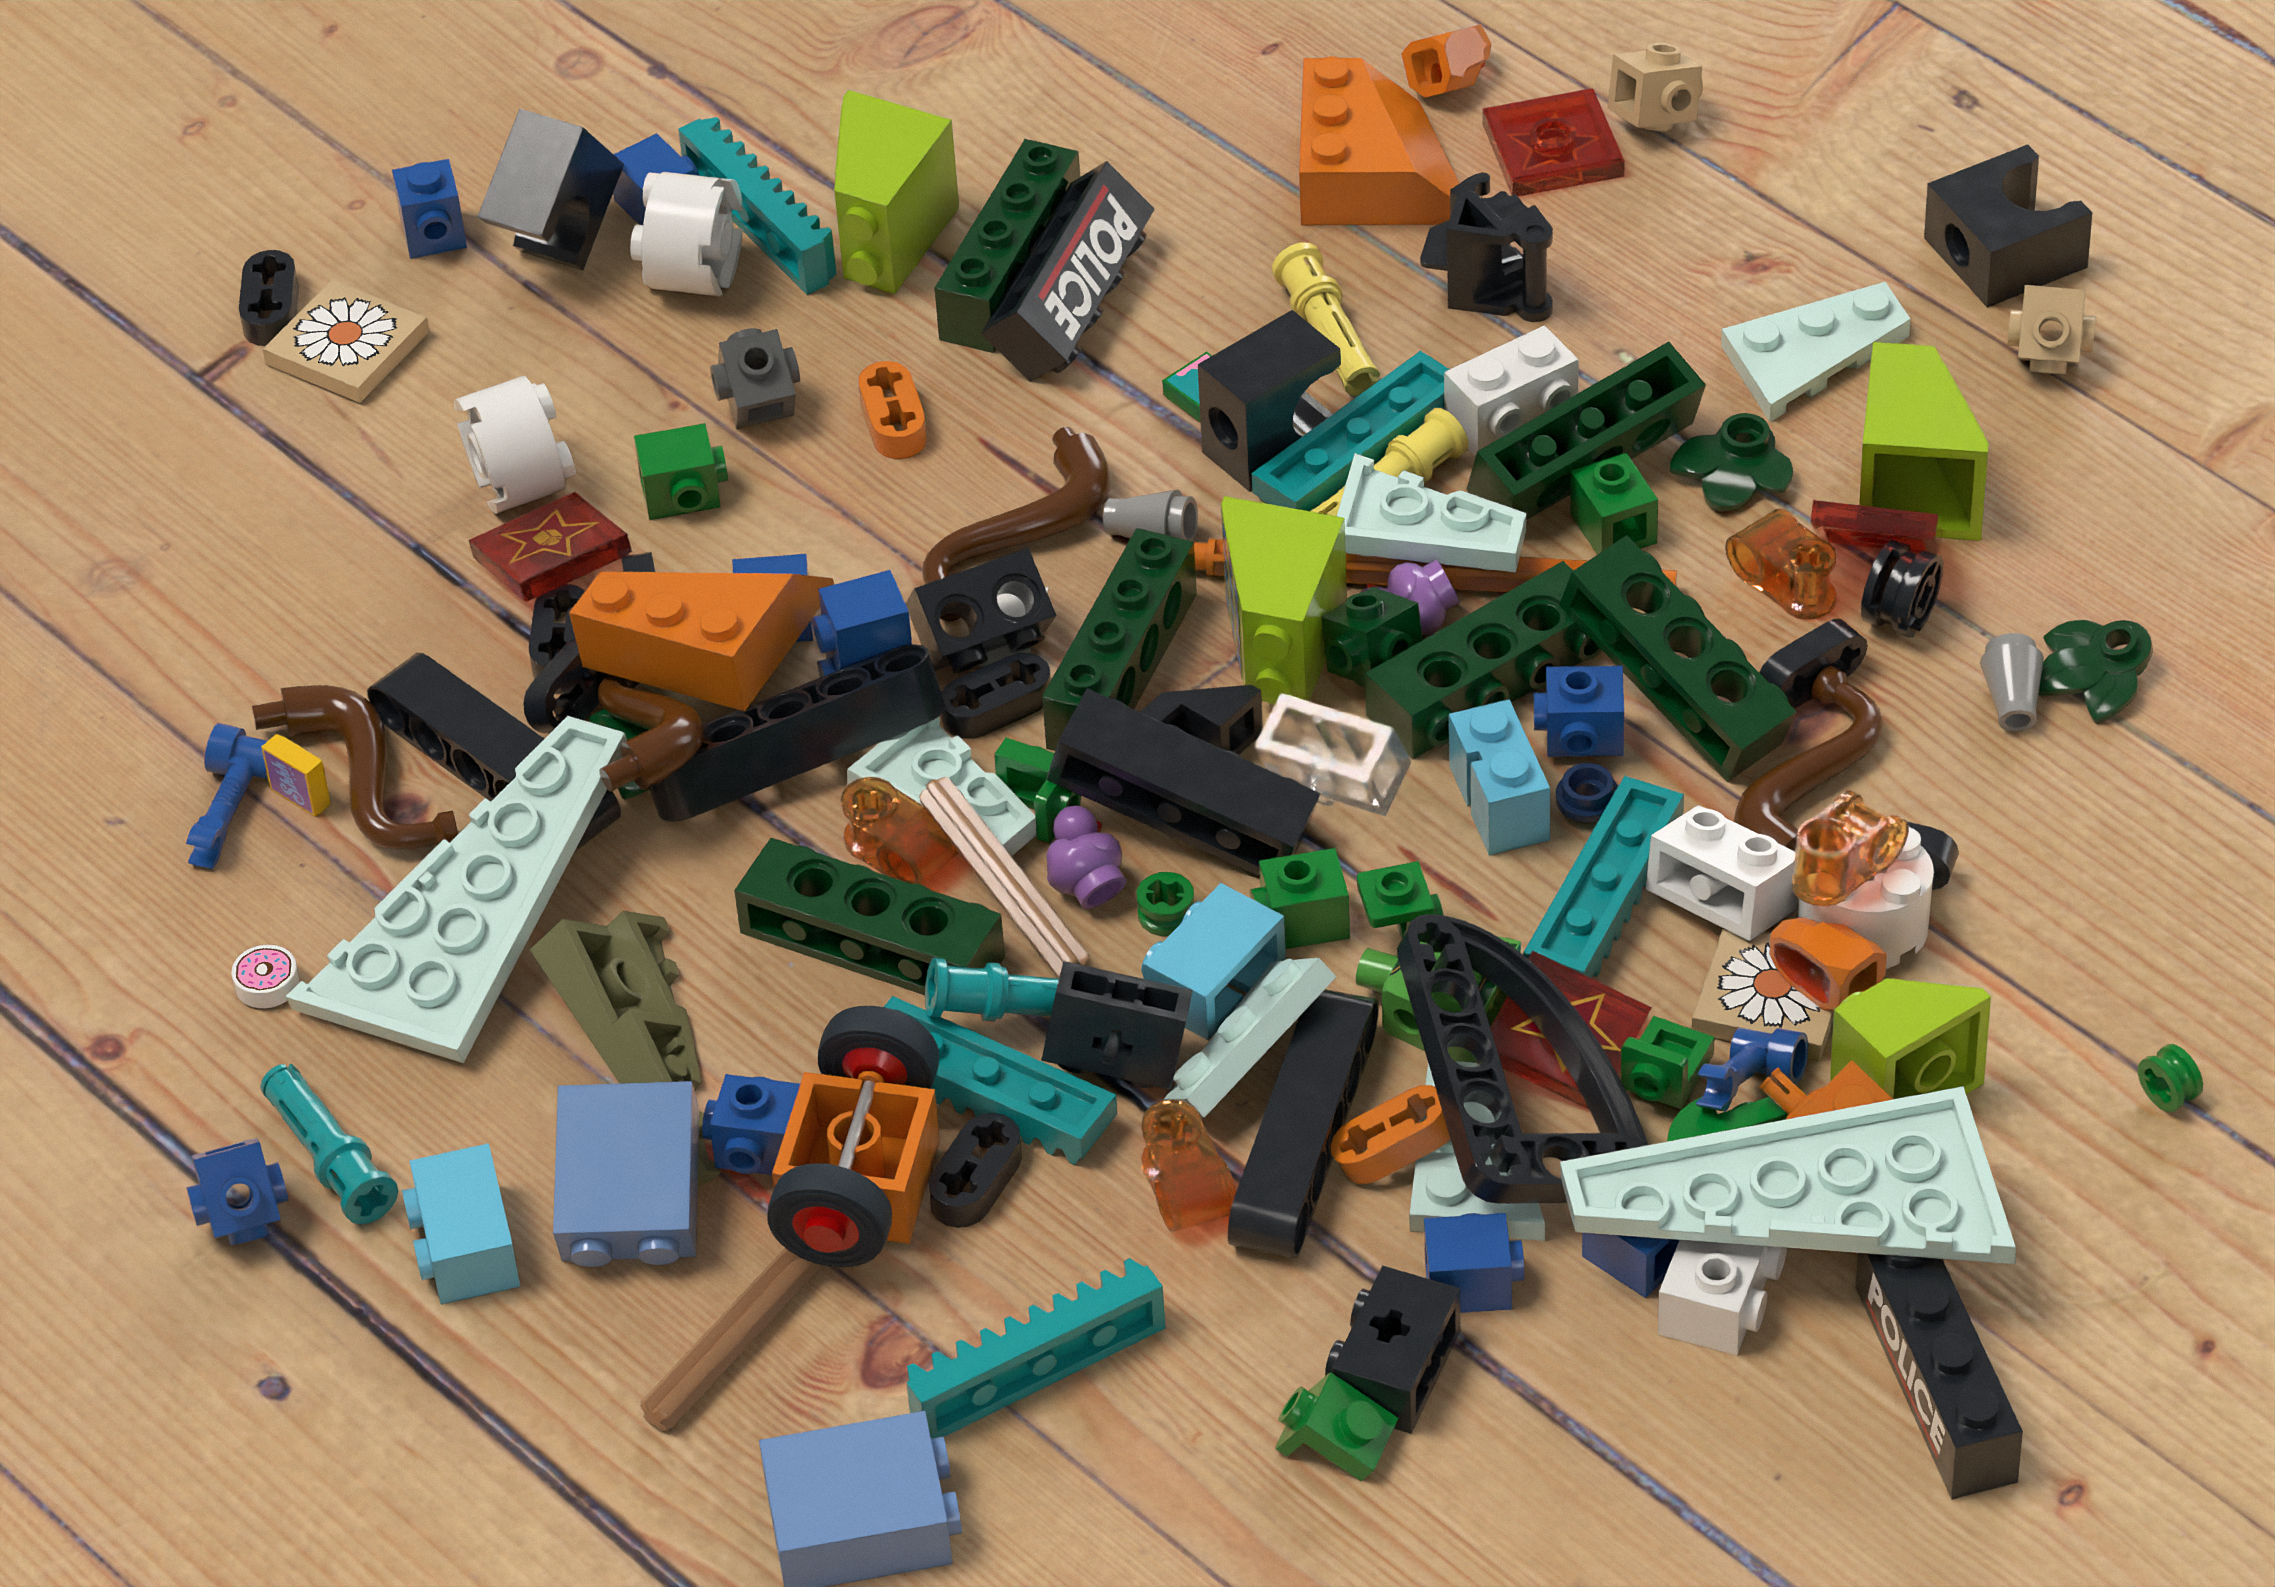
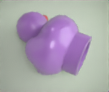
[1360,559,1460,636]
[1046,806,1126,909]

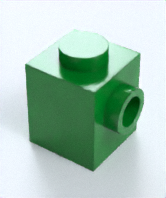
[634,423,728,520]
[1570,453,1658,555]
[1250,848,1350,949]

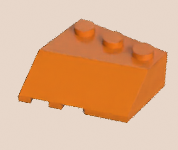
[1299,56,1459,225]
[569,572,834,711]

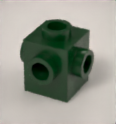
[1321,587,1422,687]

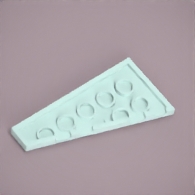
[285,716,627,1063]
[1560,1087,2016,1264]

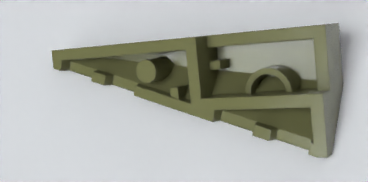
[529,911,721,1185]

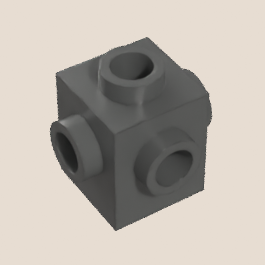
[710,328,800,429]

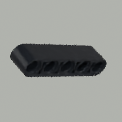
[649,644,946,822]
[367,653,621,852]
[1227,989,1379,1258]

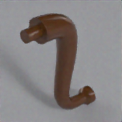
[922,427,1111,622]
[1734,665,1883,877]
[598,674,704,792]
[252,685,458,850]

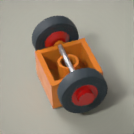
[767,1006,940,1267]

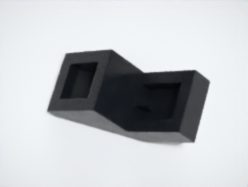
[1140,685,1263,755]

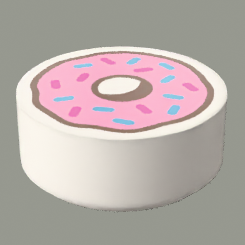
[231,945,299,1008]

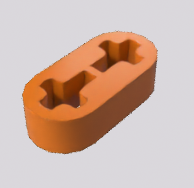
[858,361,927,459]
[1330,1085,1450,1184]

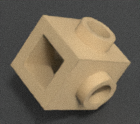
[1607,43,1703,131]
[2007,285,2096,375]

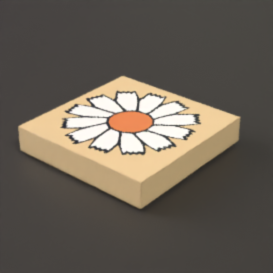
[263,279,430,403]
[1691,928,1834,1061]

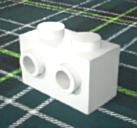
[1444,325,1579,457]
[1646,805,1803,941]
[1658,1240,1787,1355]

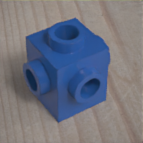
[1534,666,1624,757]
[702,1074,800,1175]
[186,1138,289,1245]

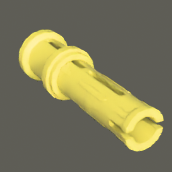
[1272,243,1380,396]
[1310,408,1469,516]

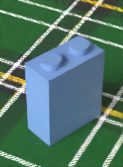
[553,1081,699,1267]
[759,1411,962,1587]

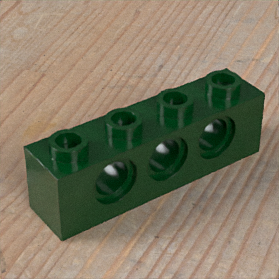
[934,139,1080,353]
[1466,341,1706,520]
[1042,528,1197,751]
[1559,535,1796,782]
[1365,561,1602,760]
[734,838,1005,995]

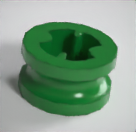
[1137,872,1194,936]
[2137,1044,2204,1112]

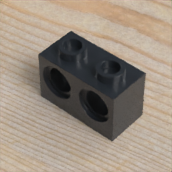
[905,548,1057,673]

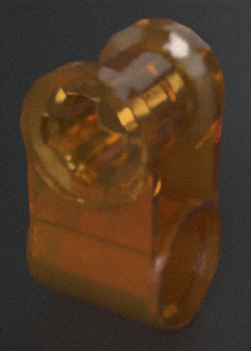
[1725,509,1837,620]
[841,777,959,885]
[1791,790,1909,906]
[1141,1100,1236,1233]

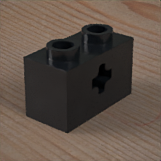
[1041,961,1193,1090]
[1325,1265,1461,1434]

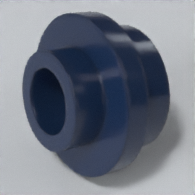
[1556,763,1618,823]

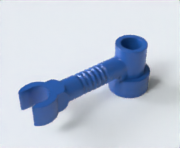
[186,723,268,869]
[1696,1028,1809,1112]

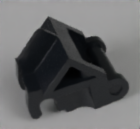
[1420,172,1553,322]

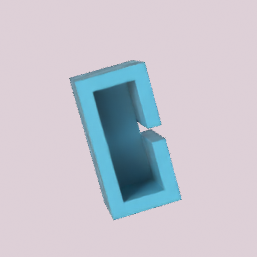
[1449,699,1550,855]
[1141,883,1286,1040]
[402,1143,520,1305]

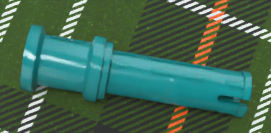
[925,958,1059,1022]
[260,1064,399,1225]

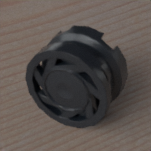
[1861,540,1944,637]

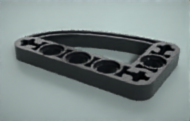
[1397,914,1648,1204]

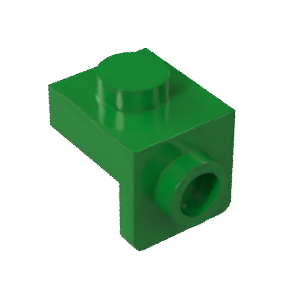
[994,737,1081,843]
[1357,861,1444,939]
[1621,1016,1715,1110]
[1275,1372,1398,1481]

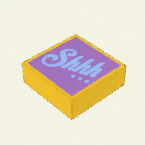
[261,734,331,817]

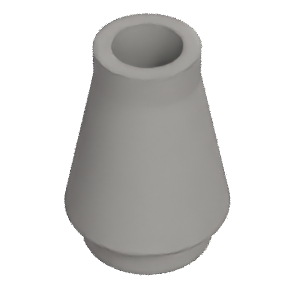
[1103,489,1198,542]
[1980,633,2044,732]

